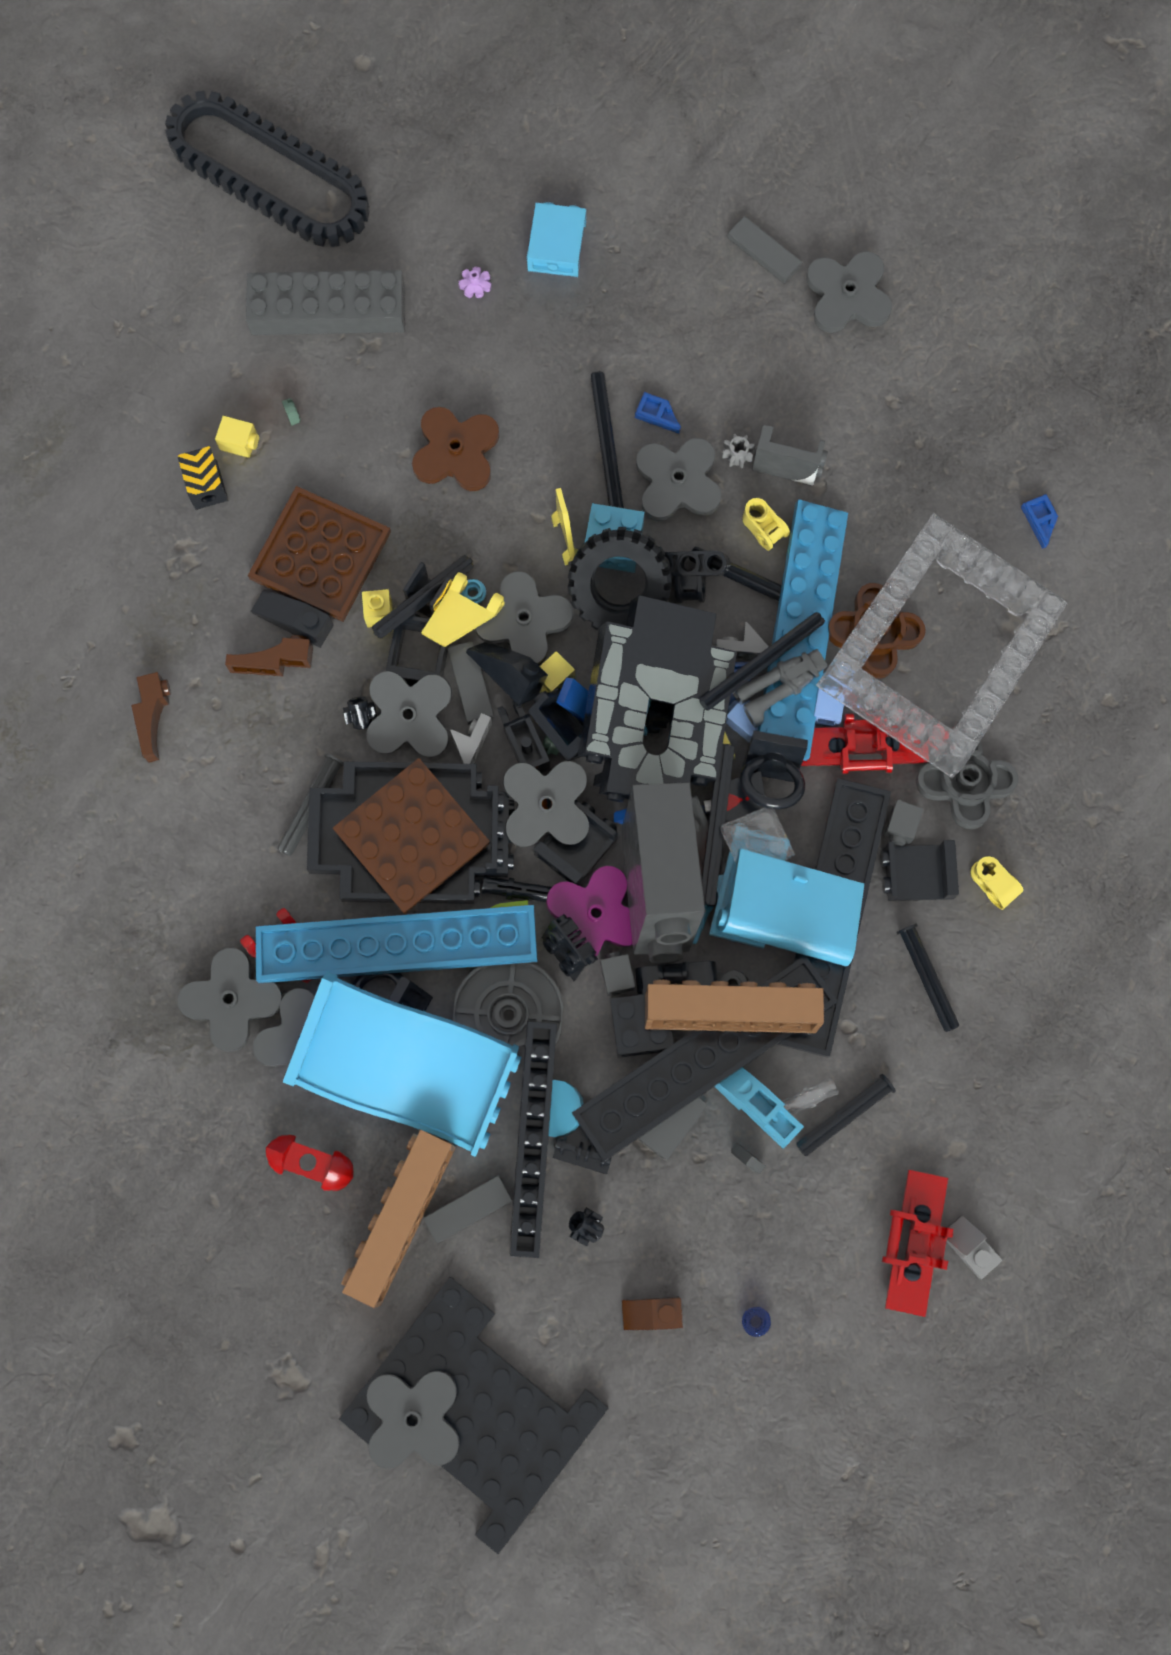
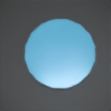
[549,1080,584,1137]

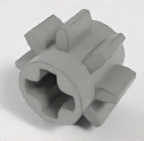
[722,434,755,469]

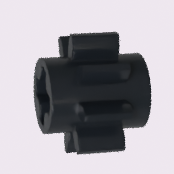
[343,696,377,730]
[645,700,670,733]
[569,1207,604,1247]

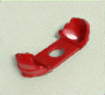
[266,1135,354,1191]

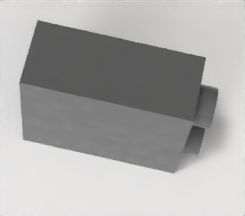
[621,783,705,964]

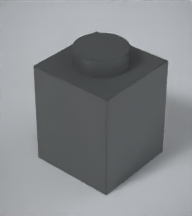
[883,800,923,846]
[600,952,635,996]

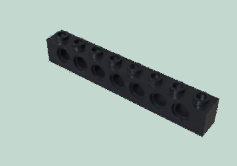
[509,1021,557,1258]

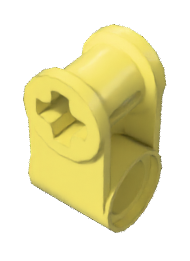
[742,498,790,551]
[970,856,1024,910]

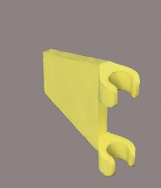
[551,488,578,565]
[421,572,505,647]

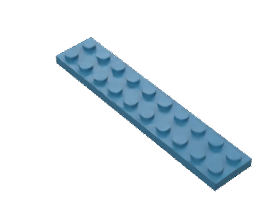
[757,499,848,761]
[256,905,538,983]

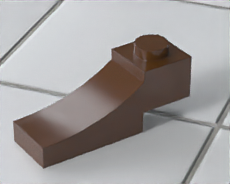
[225,635,313,676]
[131,672,171,762]

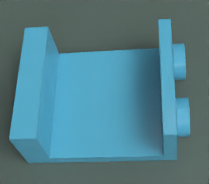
[527,202,586,277]

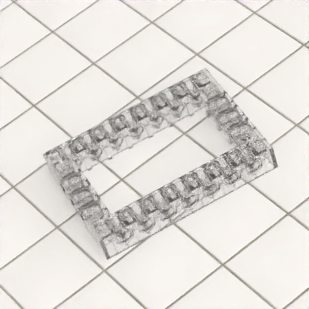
[816,513,1068,778]

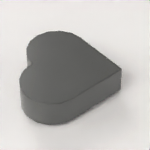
[731,1143,766,1174]

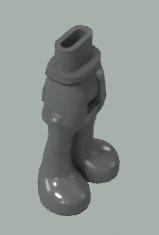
[733,649,828,728]

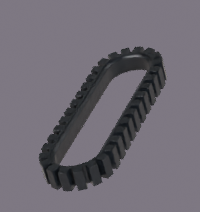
[165,91,369,247]

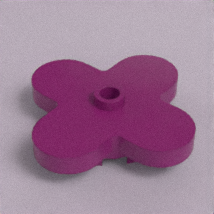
[546,866,633,956]

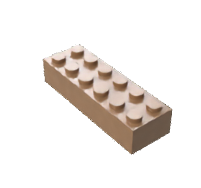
[645,980,824,1033]
[341,1130,456,1308]

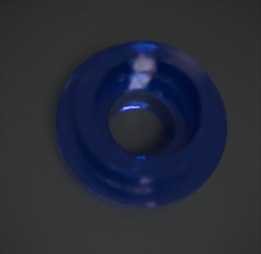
[742,1307,771,1337]

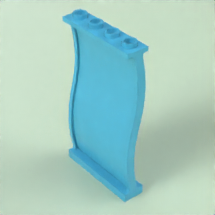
[283,971,521,1157]

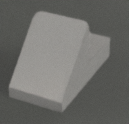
[716,622,769,661]
[450,713,492,764]
[946,1216,1003,1280]

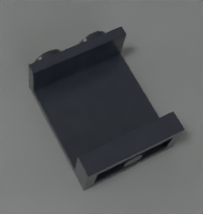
[881,840,959,901]

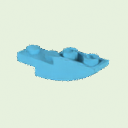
[715,1068,804,1149]

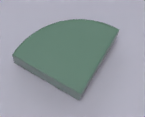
[281,398,300,426]

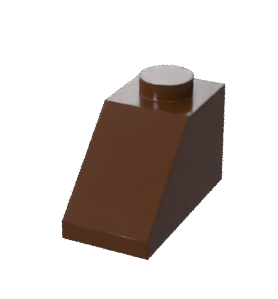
[622,1297,683,1330]

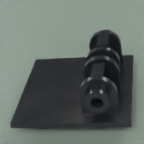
[541,914,598,981]
[553,1126,612,1174]

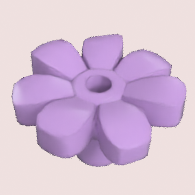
[459,267,491,298]

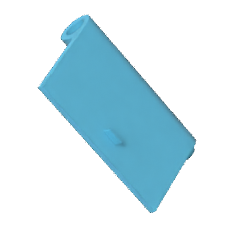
[716,849,864,966]

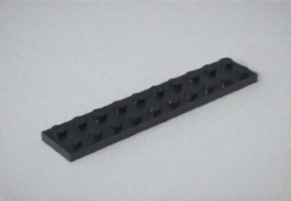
[777,778,891,1058]
[572,955,838,1162]

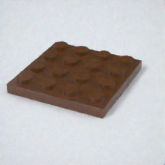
[248,486,391,622]
[333,758,490,914]

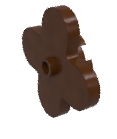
[412,407,499,491]
[828,583,925,679]

